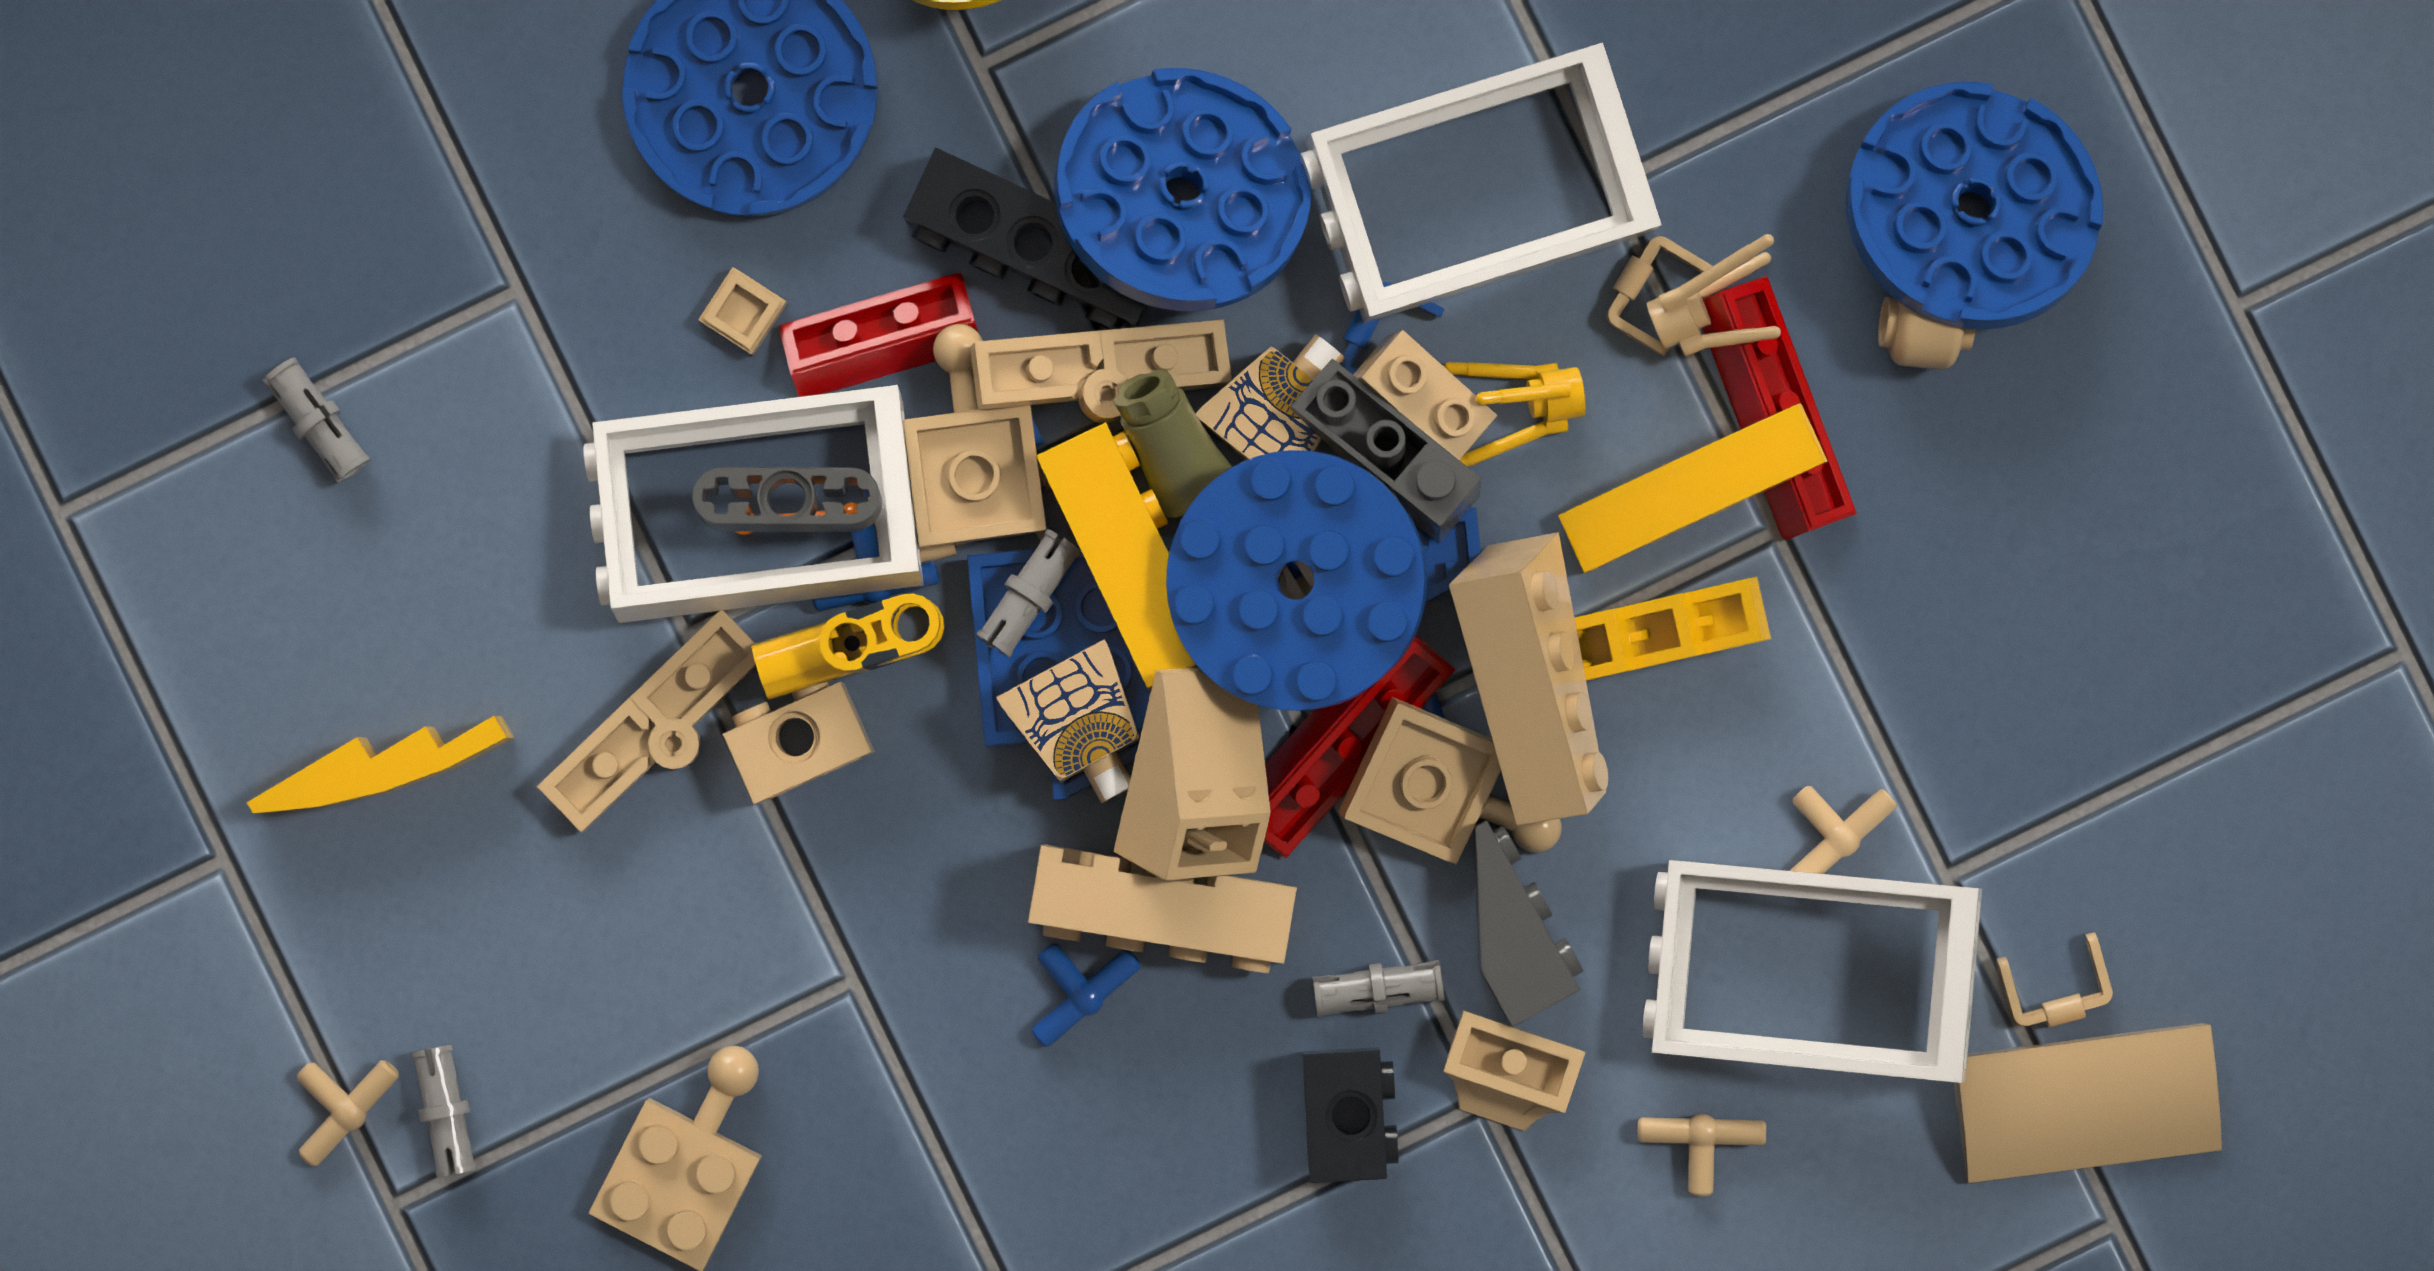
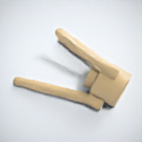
[1647,234,1781,356]

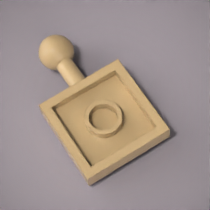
[903,324,1047,548]
[1338,697,1562,865]
[588,1046,762,1271]

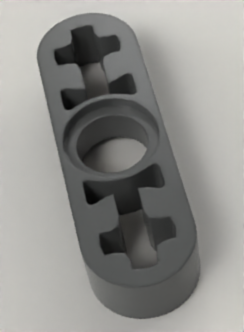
[692,467,882,532]

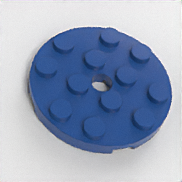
[622,0,878,217]
[1054,68,1311,311]
[1846,82,2103,330]
[1166,450,1427,711]

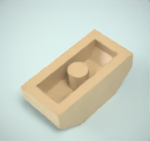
[1443,1010,1586,1131]

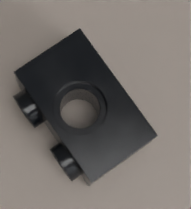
[1302,1047,1399,1183]

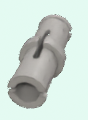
[262,357,371,484]
[976,529,1082,658]
[1312,960,1445,1017]
[411,1044,477,1178]

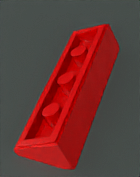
[1703,276,1857,540]
[1264,634,1456,859]

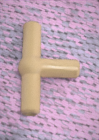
[1789,786,1897,874]
[297,1060,399,1166]
[1638,1114,1766,1196]

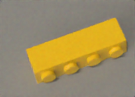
[1036,422,1199,691]

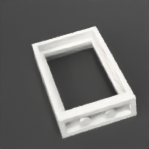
[1300,43,1662,323]
[584,385,924,623]
[1643,860,1982,1083]

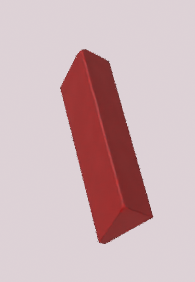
[778,272,979,397]

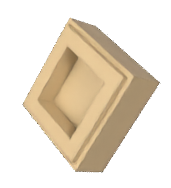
[698,267,788,356]

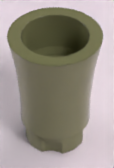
[1114,369,1233,518]

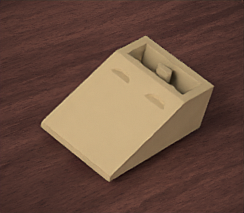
[1113,668,1271,880]

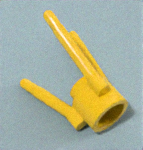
[1443,362,1586,467]

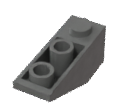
[1291,358,1481,544]
[1473,821,1583,1027]

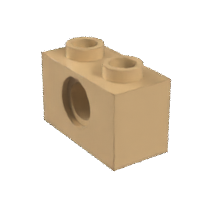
[1353,330,1498,460]
[723,681,875,804]

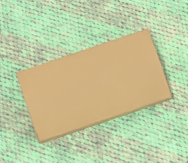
[1953,1023,2222,1183]

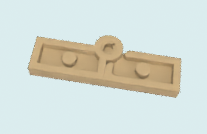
[970,320,1232,423]
[537,610,756,833]

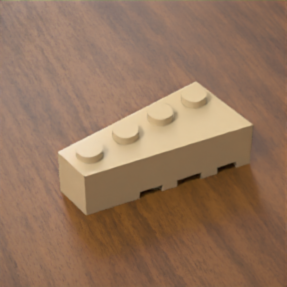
[1449,532,1608,826]
[1028,844,1297,973]

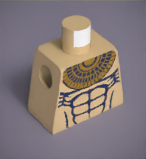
[1196,334,1345,460]
[996,639,1140,804]

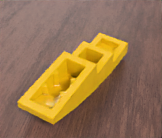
[1558,403,1828,573]
[1575,577,1771,681]
[247,715,514,814]

